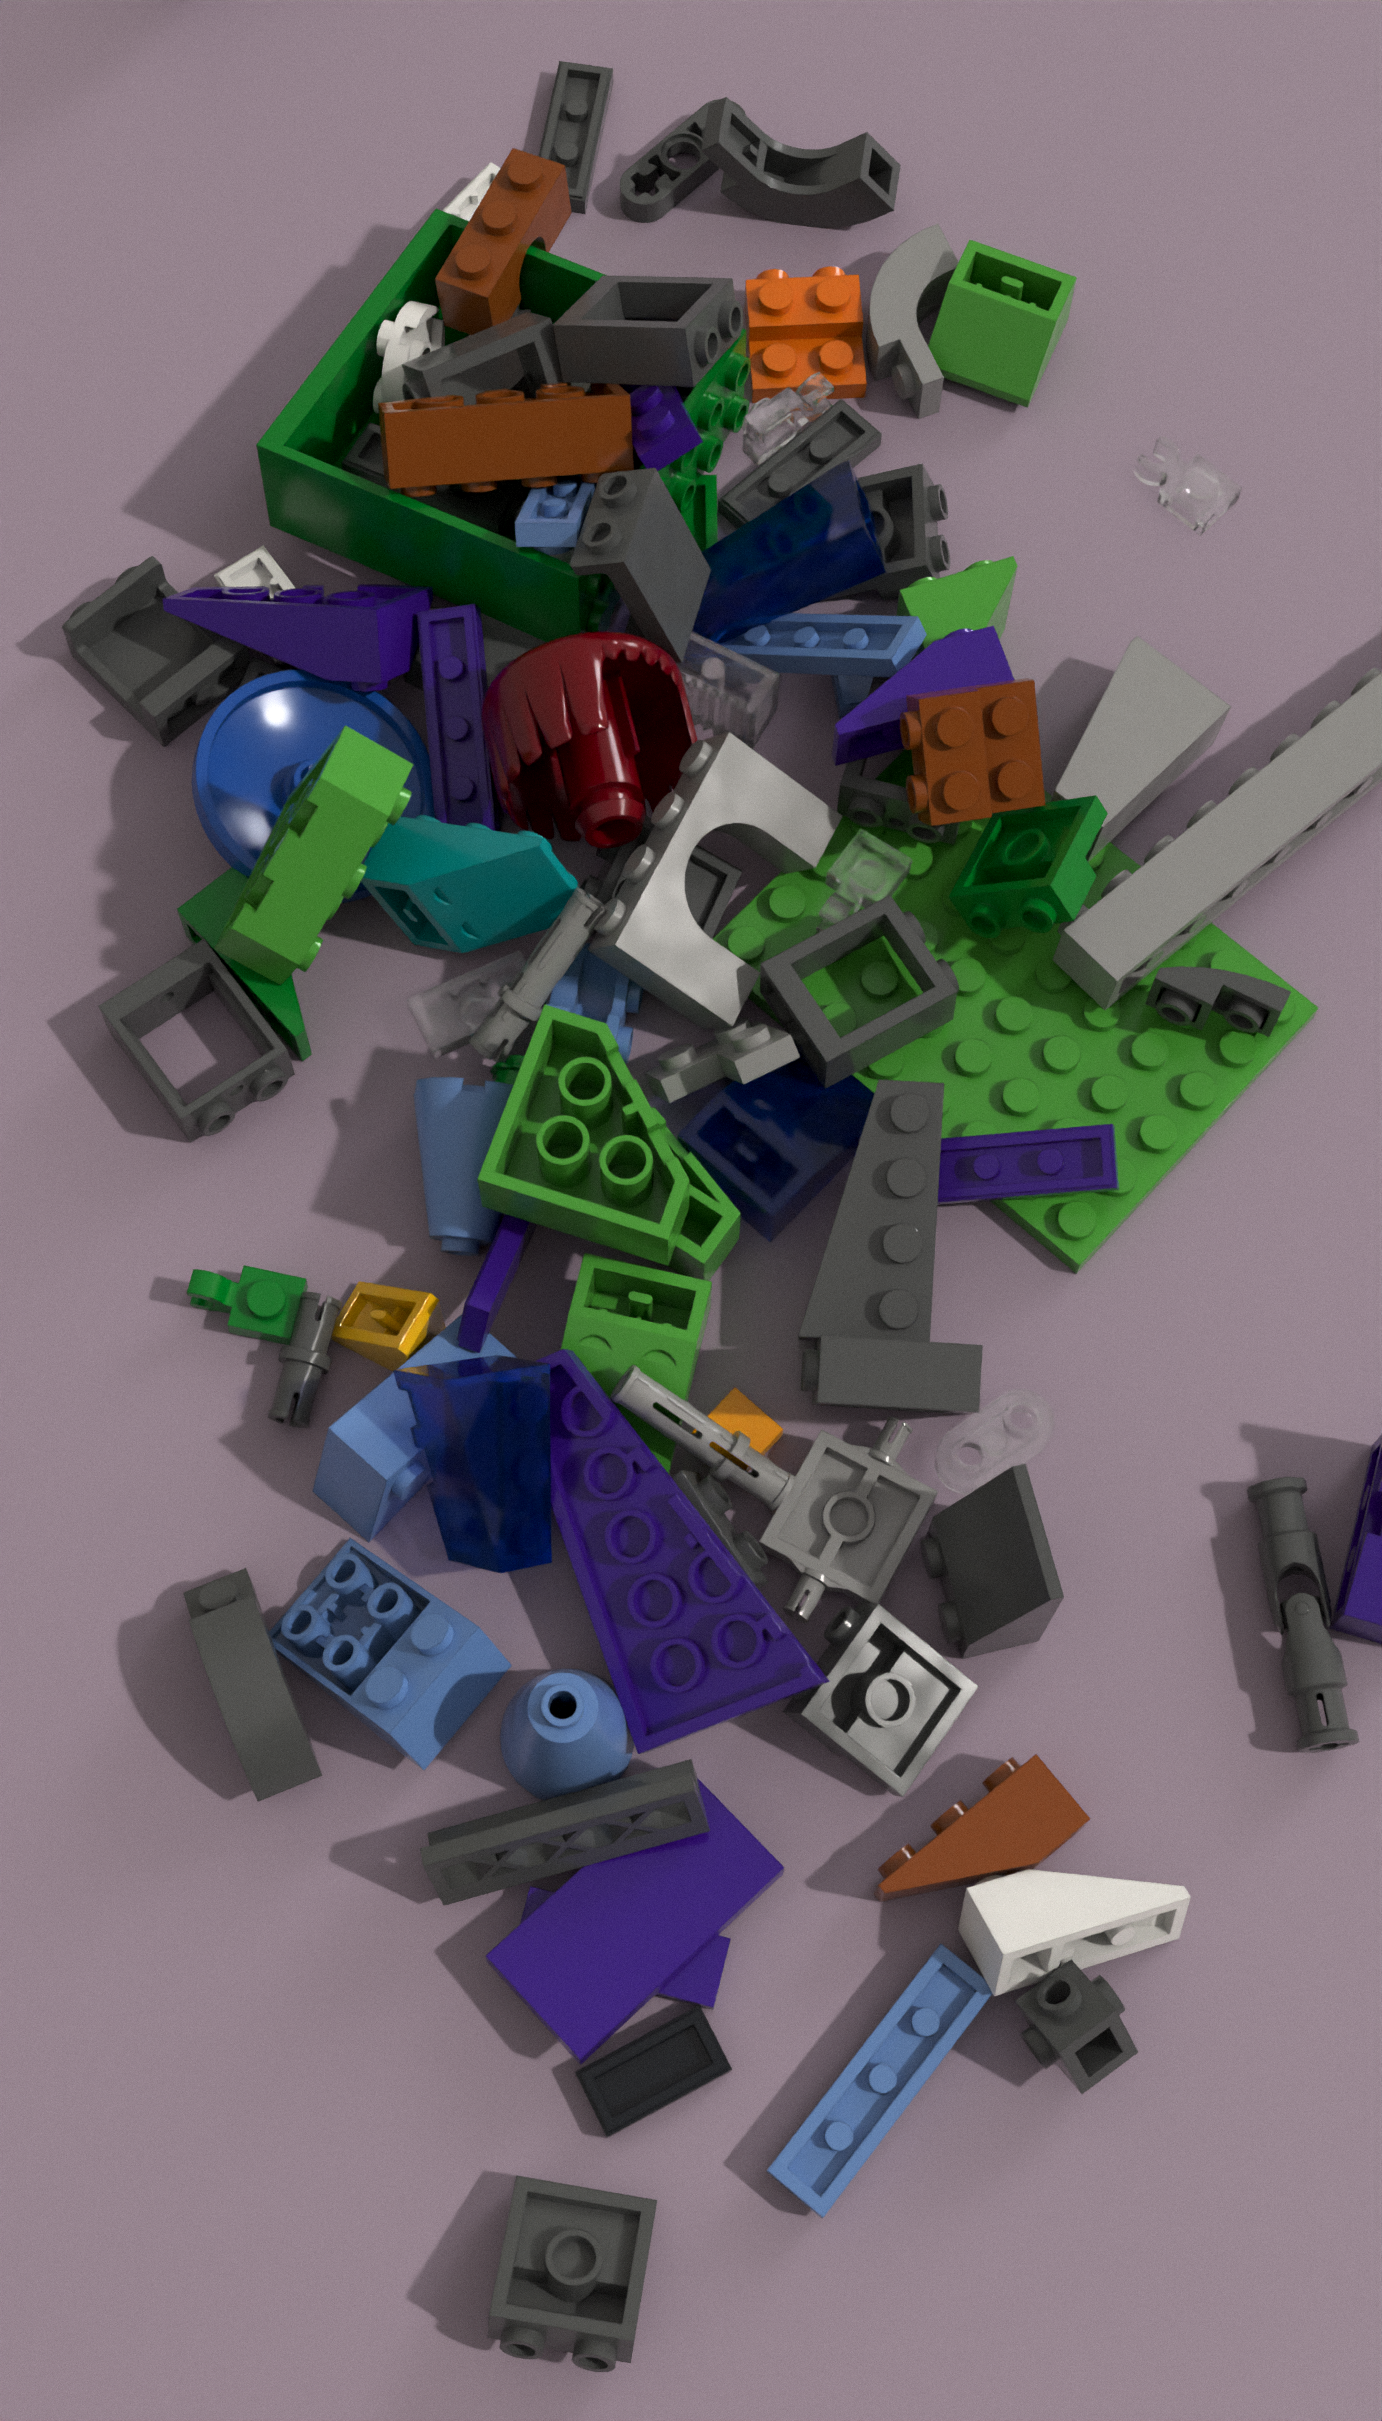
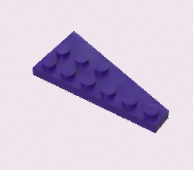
[505,1349,830,1754]

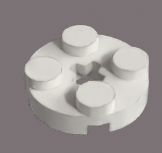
[373,301,445,414]

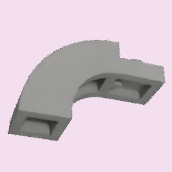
[866,224,958,419]

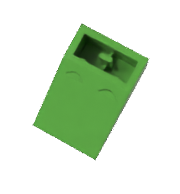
[561,1253,712,1474]

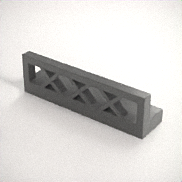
[420,1759,710,1906]

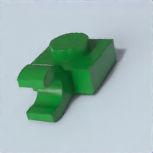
[187,1265,308,1345]

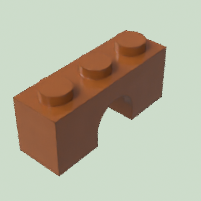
[435,148,572,335]

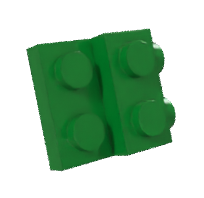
[948,795,1108,938]

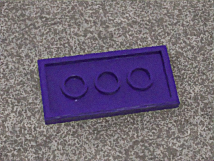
[486,1779,784,2065]

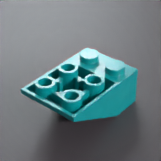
[361,815,579,953]

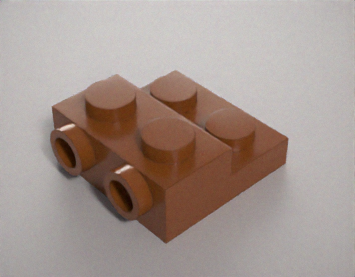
[900,678,1046,826]

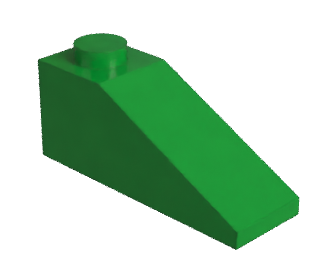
[177,867,312,1062]

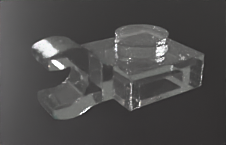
[816,828,913,933]

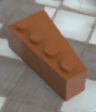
[378,382,634,497]

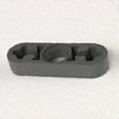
[620,99,746,223]

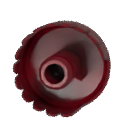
[481,631,698,848]

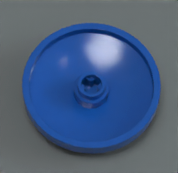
[191,669,435,903]

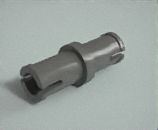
[268,1292,342,1428]

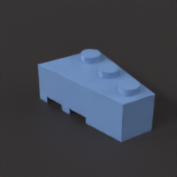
[312,1314,522,1542]

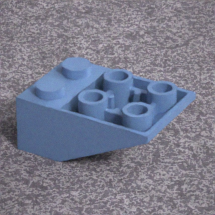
[269,1538,512,1770]

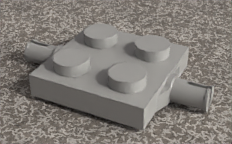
[759,1416,938,1623]

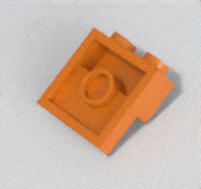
[744,266,867,403]

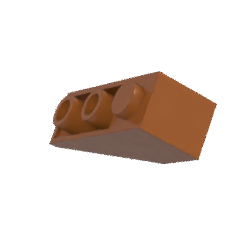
[873,1754,1090,1902]

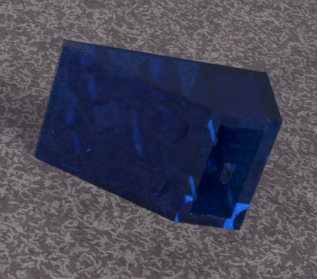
[677,1045,874,1243]

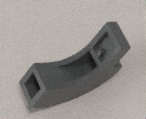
[701,97,901,229]

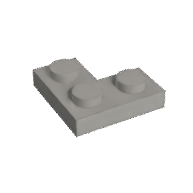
[644,1017,800,1103]

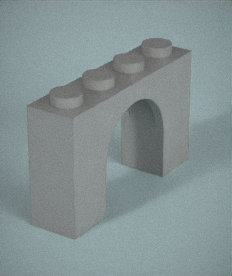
[588,732,842,1030]

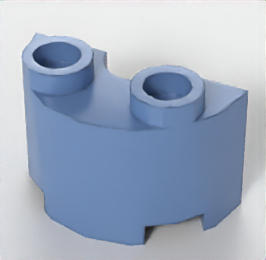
[546,943,644,1064]

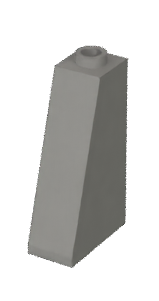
[1050,636,1231,862]

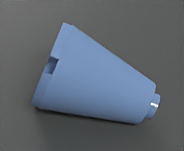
[413,1077,513,1256]
[500,1669,634,1800]

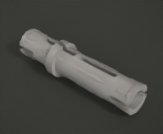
[469,887,607,1063]
[610,1364,795,1511]

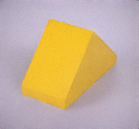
[331,1281,446,1372]

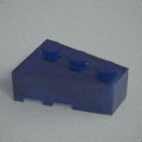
[393,1355,552,1573]

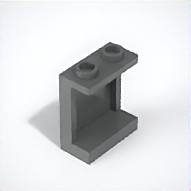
[570,468,711,663]
[62,556,251,747]

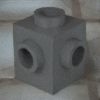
[1015,1959,1138,2094]

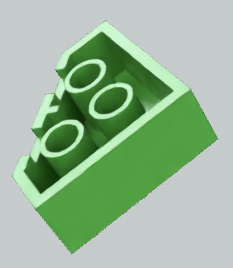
[214,725,414,985]
[477,1004,689,1266]

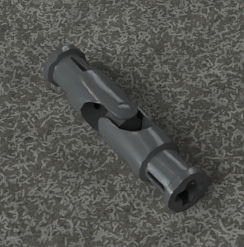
[1247,1477,1360,1753]

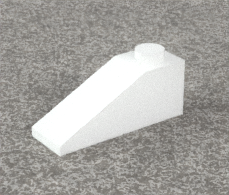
[958,1869,1191,1996]

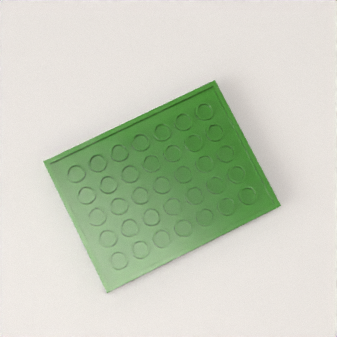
[713,749,1318,1274]

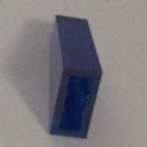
[686,460,886,657]

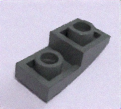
[1145,966,1291,1037]

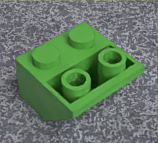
[928,239,1077,408]
[896,556,1018,660]

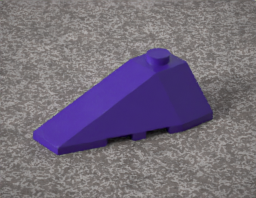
[163,584,433,692]

